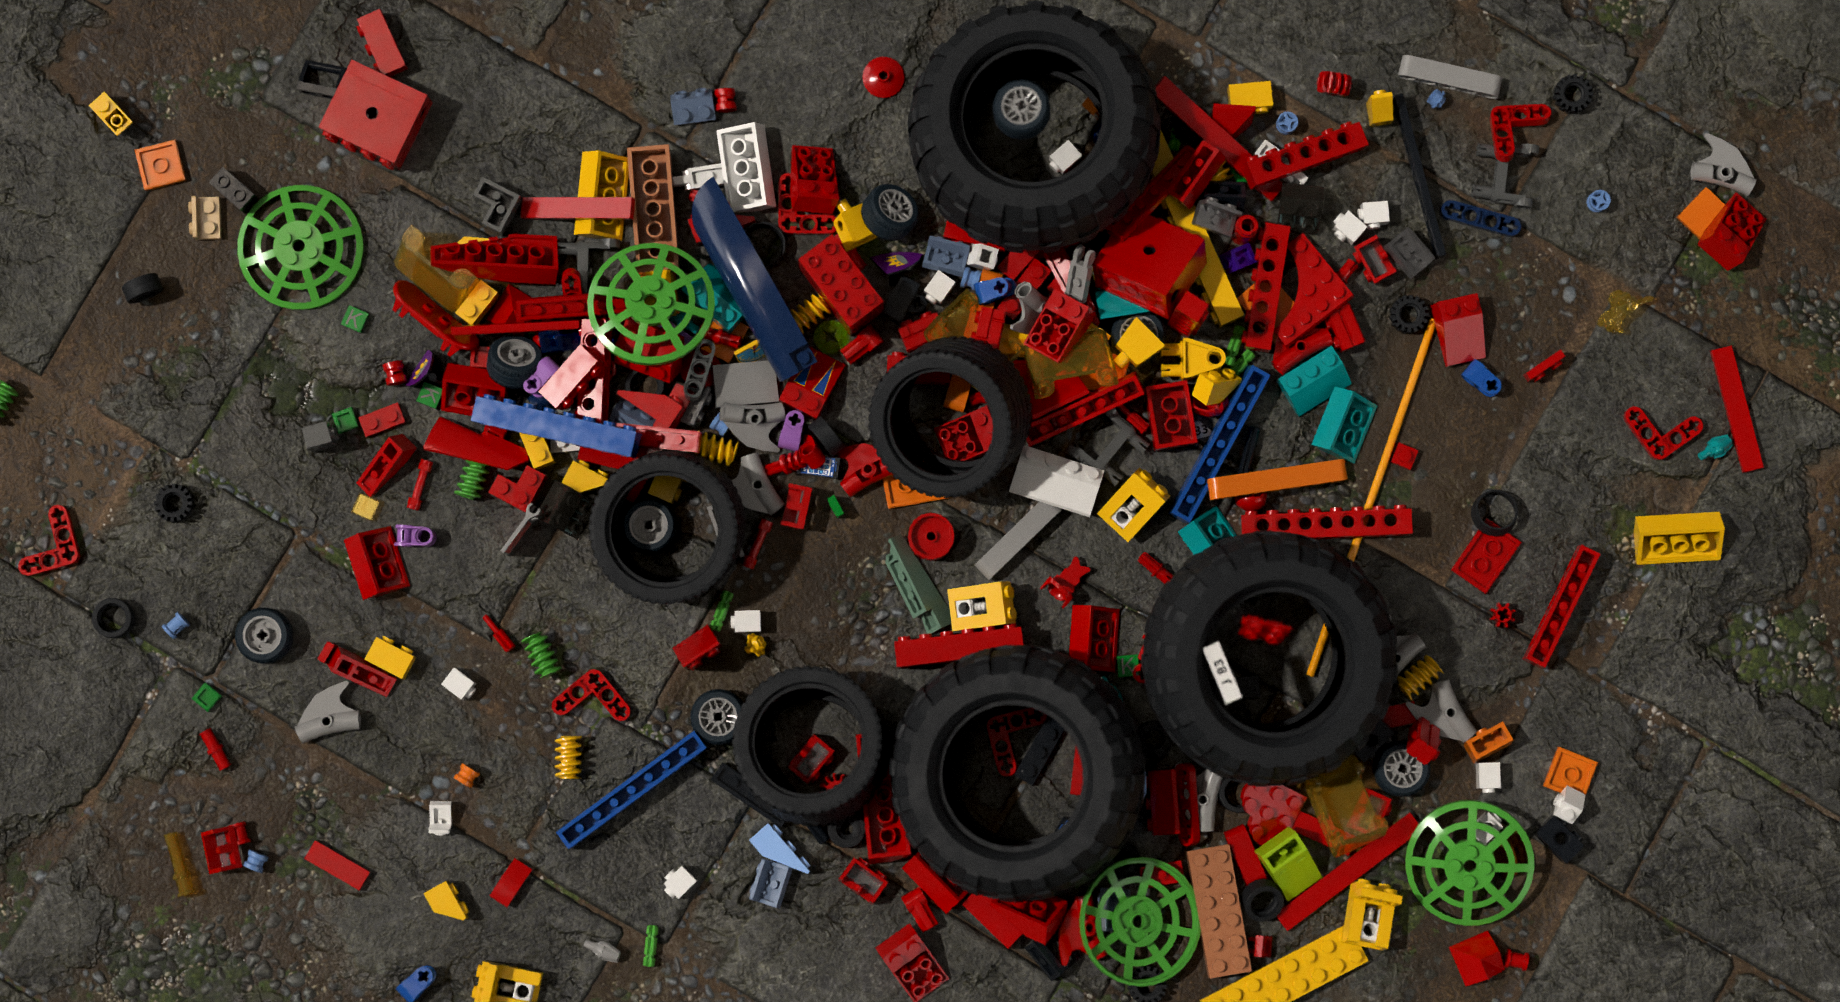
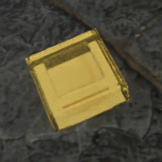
[351,493,380,521]

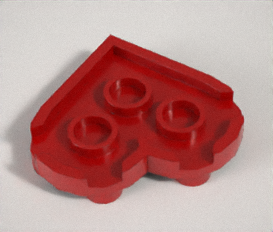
[1240,784,1307,845]

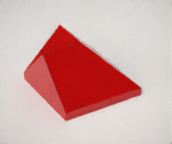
[1210,103,1256,139]
[487,284,536,337]
[1448,930,1505,987]

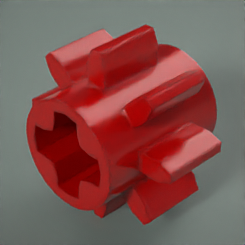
[1489,602,1515,628]

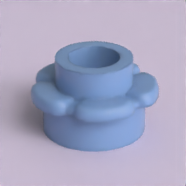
[1427,89,1446,109]

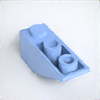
[749,823,811,874]

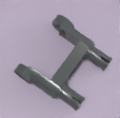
[1471,143,1540,209]
[556,238,620,296]
[1065,408,1150,487]

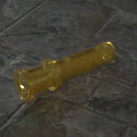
[163,832,197,898]

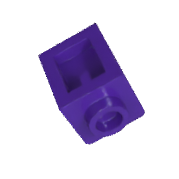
[1219,243,1257,274]

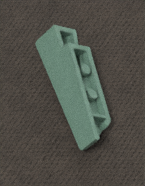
[885,534,951,634]

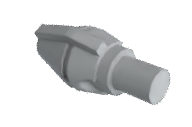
[584,939,621,963]

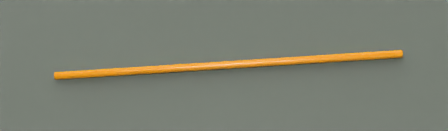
[1306,318,1436,677]

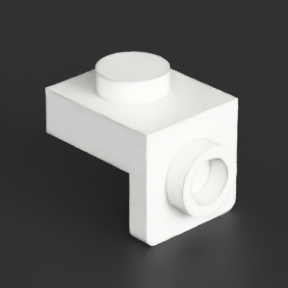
[429,801,452,836]

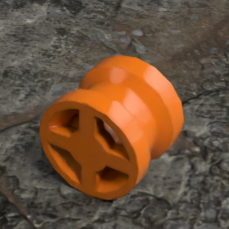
[453,763,480,788]

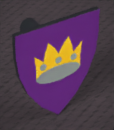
[870,252,923,287]
[405,350,442,387]

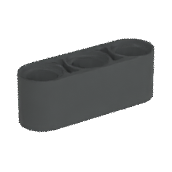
[684,339,715,402]

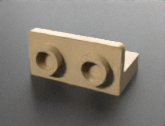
[188,196,222,240]

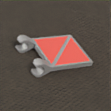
[500,503,544,556]

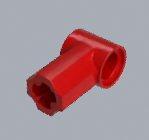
[840,325,884,365]
[901,887,938,932]

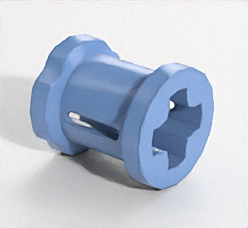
[162,611,190,639]

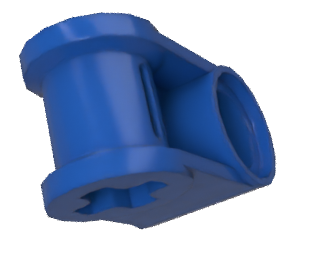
[974,277,1017,305]
[1461,359,1502,397]
[396,965,436,1002]

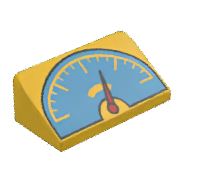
[734,340,765,363]

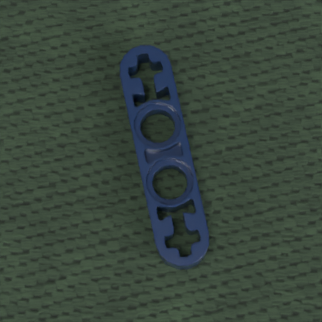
[1440,200,1521,237]

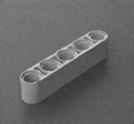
[1398,55,1502,99]
[974,502,1062,580]

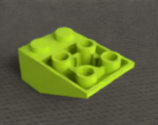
[1254,826,1323,902]

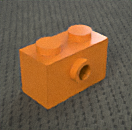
[1464,722,1514,764]

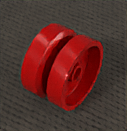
[908,513,954,561]

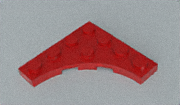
[1274,233,1354,348]

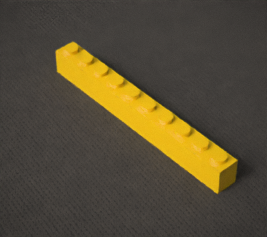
[1150,131,1244,328]

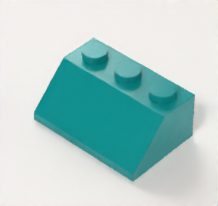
[681,263,745,334]
[1093,288,1149,319]
[1276,346,1352,417]
[1311,387,1377,464]
[1178,506,1237,555]

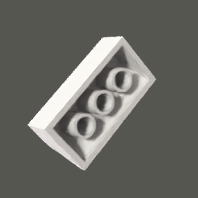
[716,122,776,213]
[1009,446,1104,517]

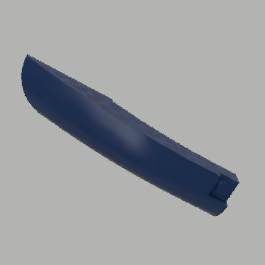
[692,177,818,382]

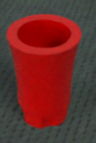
[1231,215,1259,246]

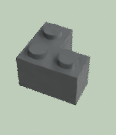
[473,177,522,236]

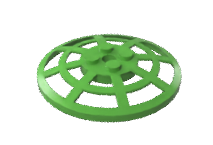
[237,185,364,310]
[587,243,715,366]
[1405,800,1535,926]
[1079,857,1201,986]

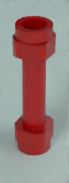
[407,459,433,511]
[742,519,774,570]

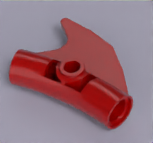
[1271,328,1333,376]
[833,443,893,497]
[1058,895,1107,966]

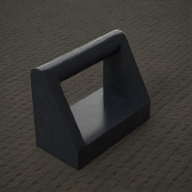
[296,60,347,99]
[1025,929,1081,981]

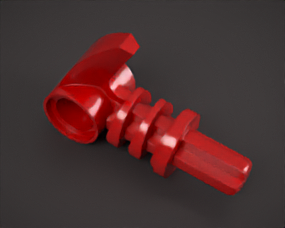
[764,434,826,476]

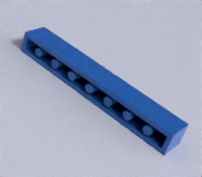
[1168,365,1270,523]
[471,394,642,459]
[556,731,708,849]

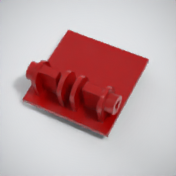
[1238,615,1292,644]

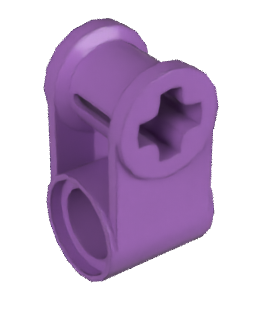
[523,356,560,398]
[777,410,804,452]
[394,525,437,547]

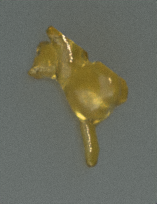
[1597,290,1654,333]

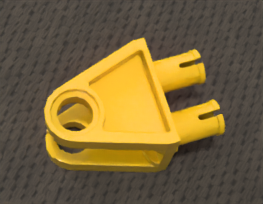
[1161,338,1226,381]

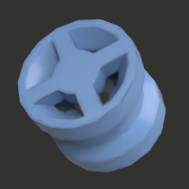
[1276,111,1298,135]
[1586,190,1611,213]
[960,267,982,291]
[709,412,729,437]
[243,849,269,873]

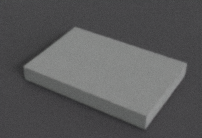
[711,360,779,408]

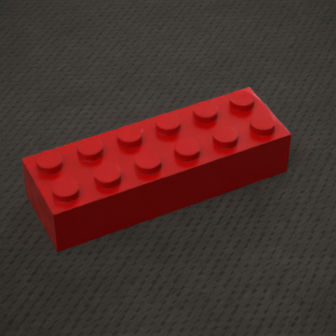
[894,623,1023,669]

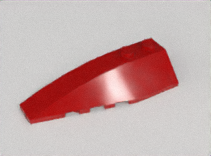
[430,234,558,285]
[856,734,911,864]

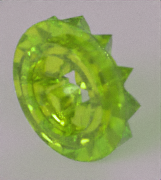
[814,320,847,354]

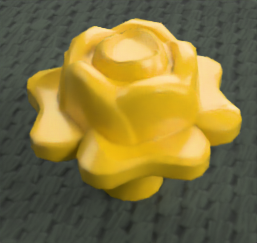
[745,633,766,657]

